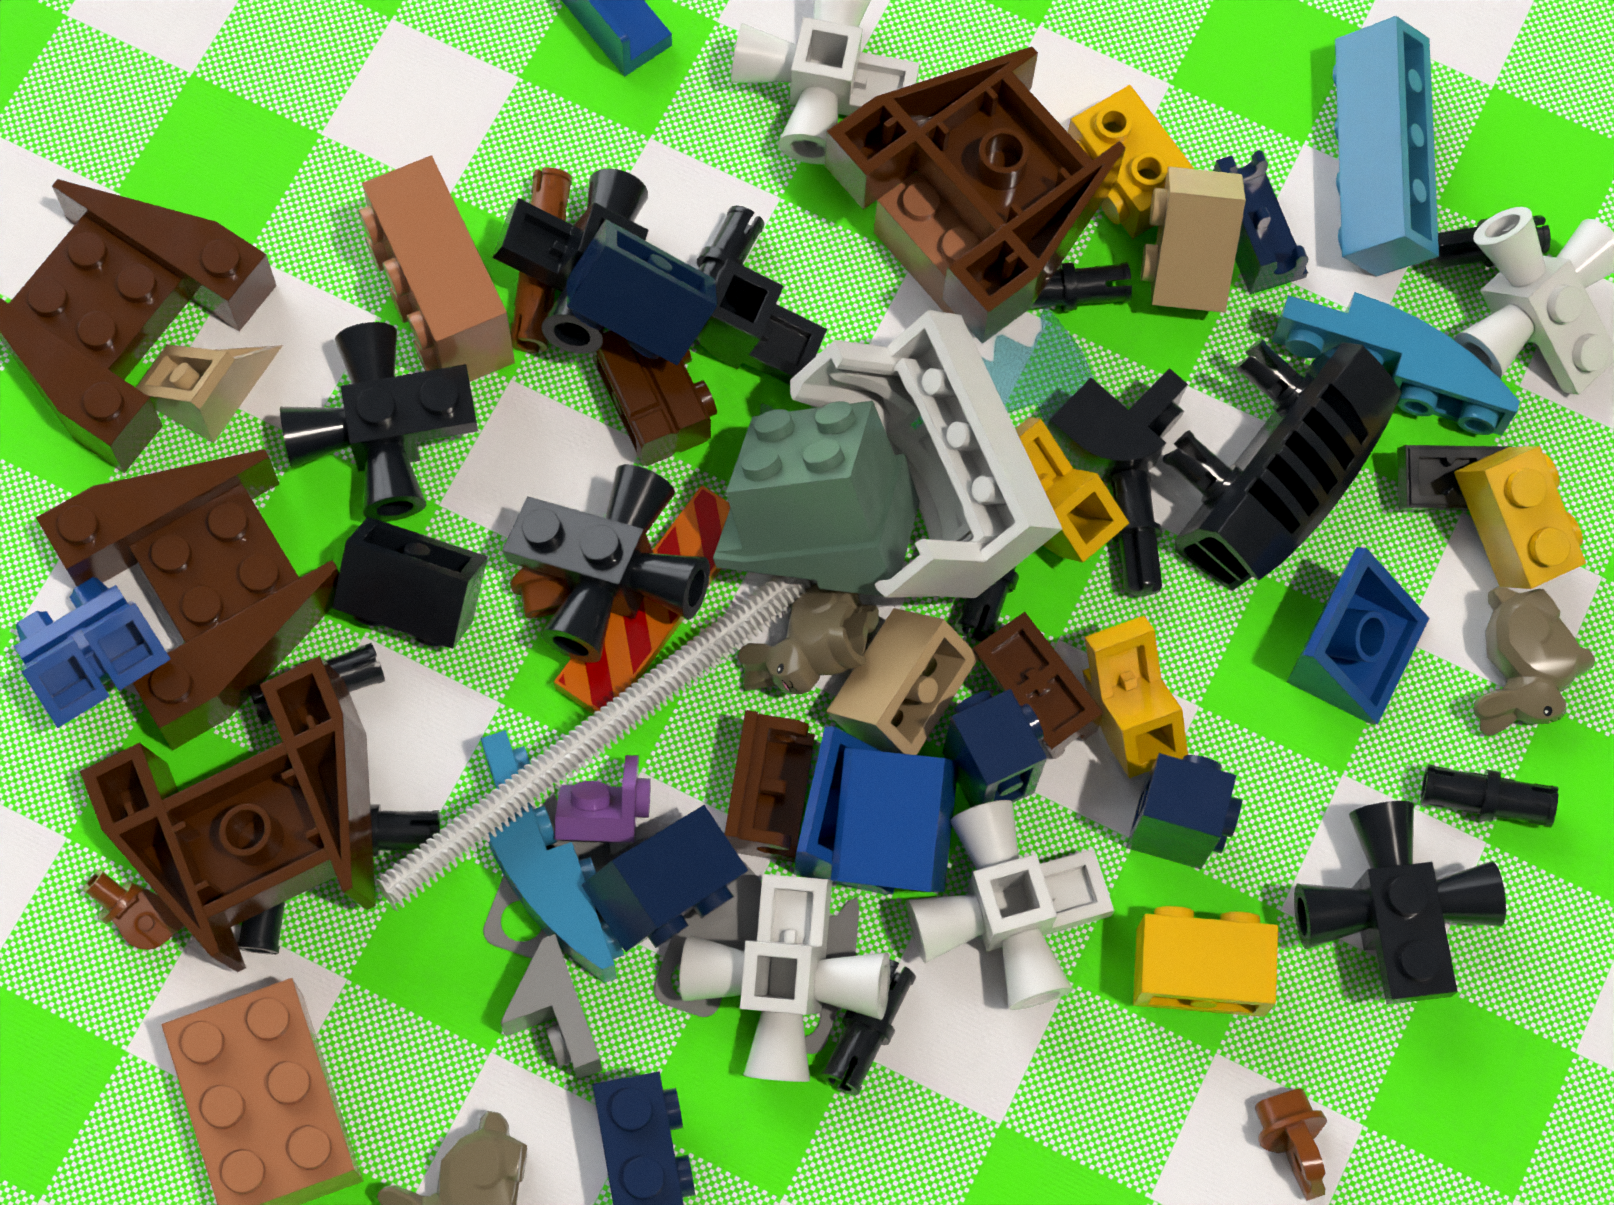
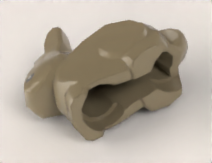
[738,583,879,694]
[1473,587,1595,736]
[377,1111,527,1205]

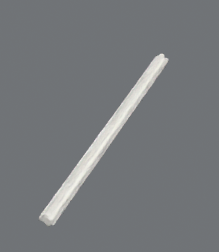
[375,576,817,911]

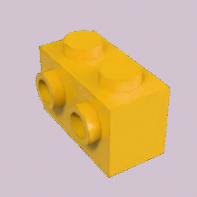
[1068,85,1194,239]
[1454,446,1586,589]
[1133,906,1278,1017]

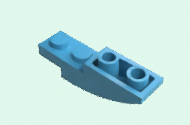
[1271,292,1520,436]
[481,730,624,983]

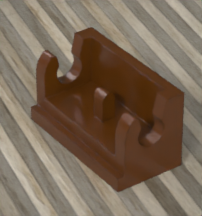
[973,612,1104,759]
[724,710,815,862]

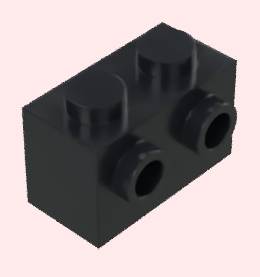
[332,517,488,649]

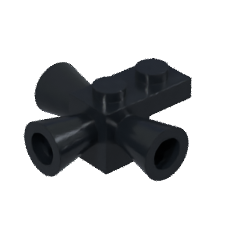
[492,169,649,354]
[280,322,478,521]
[502,464,710,663]
[1294,801,1506,1005]

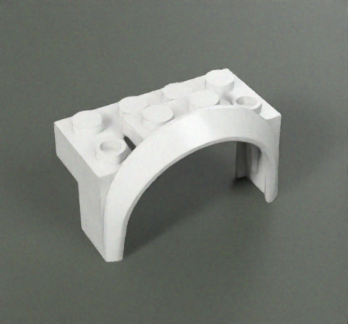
[790,310,1062,598]

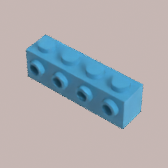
[1333,16,1439,277]

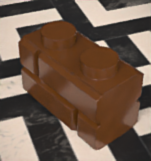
[592,331,717,466]

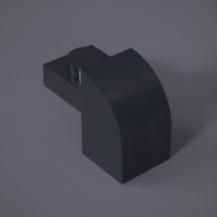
[696,258,827,385]
[1047,368,1188,482]

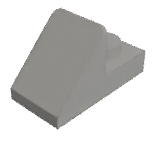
[501,934,603,1080]

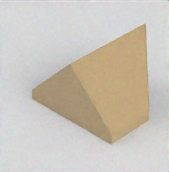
[136,344,283,443]

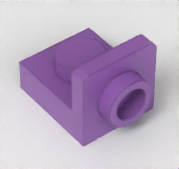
[555,755,651,843]

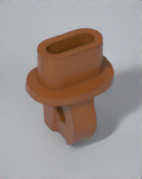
[510,567,572,618]
[83,869,184,950]
[1255,1088,1327,1201]

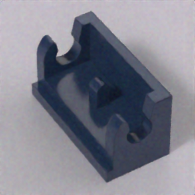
[1213,150,1309,294]

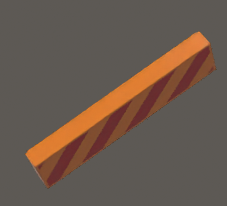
[554,485,730,715]

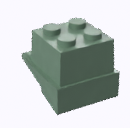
[713,401,920,597]

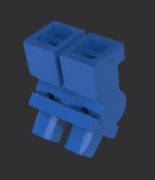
[14,577,171,728]

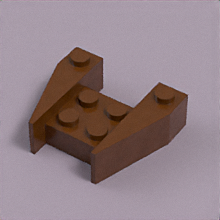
[824,46,1126,344]
[0,179,277,473]
[36,449,339,750]
[80,656,376,972]

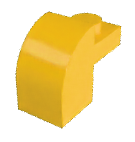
[1015,417,1129,562]
[1082,615,1188,778]

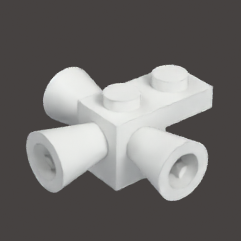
[731,0,920,164]
[1455,207,1614,395]
[906,800,1114,1010]
[679,874,890,1082]

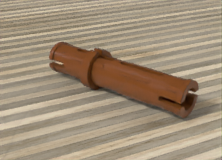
[510,167,572,353]

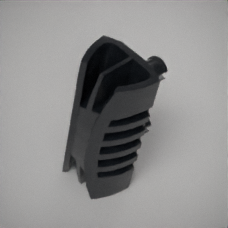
[1162,338,1402,591]

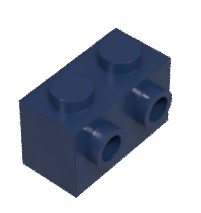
[567,219,717,366]
[942,689,1047,808]
[1126,753,1242,869]
[581,805,749,952]
[592,1071,695,1205]

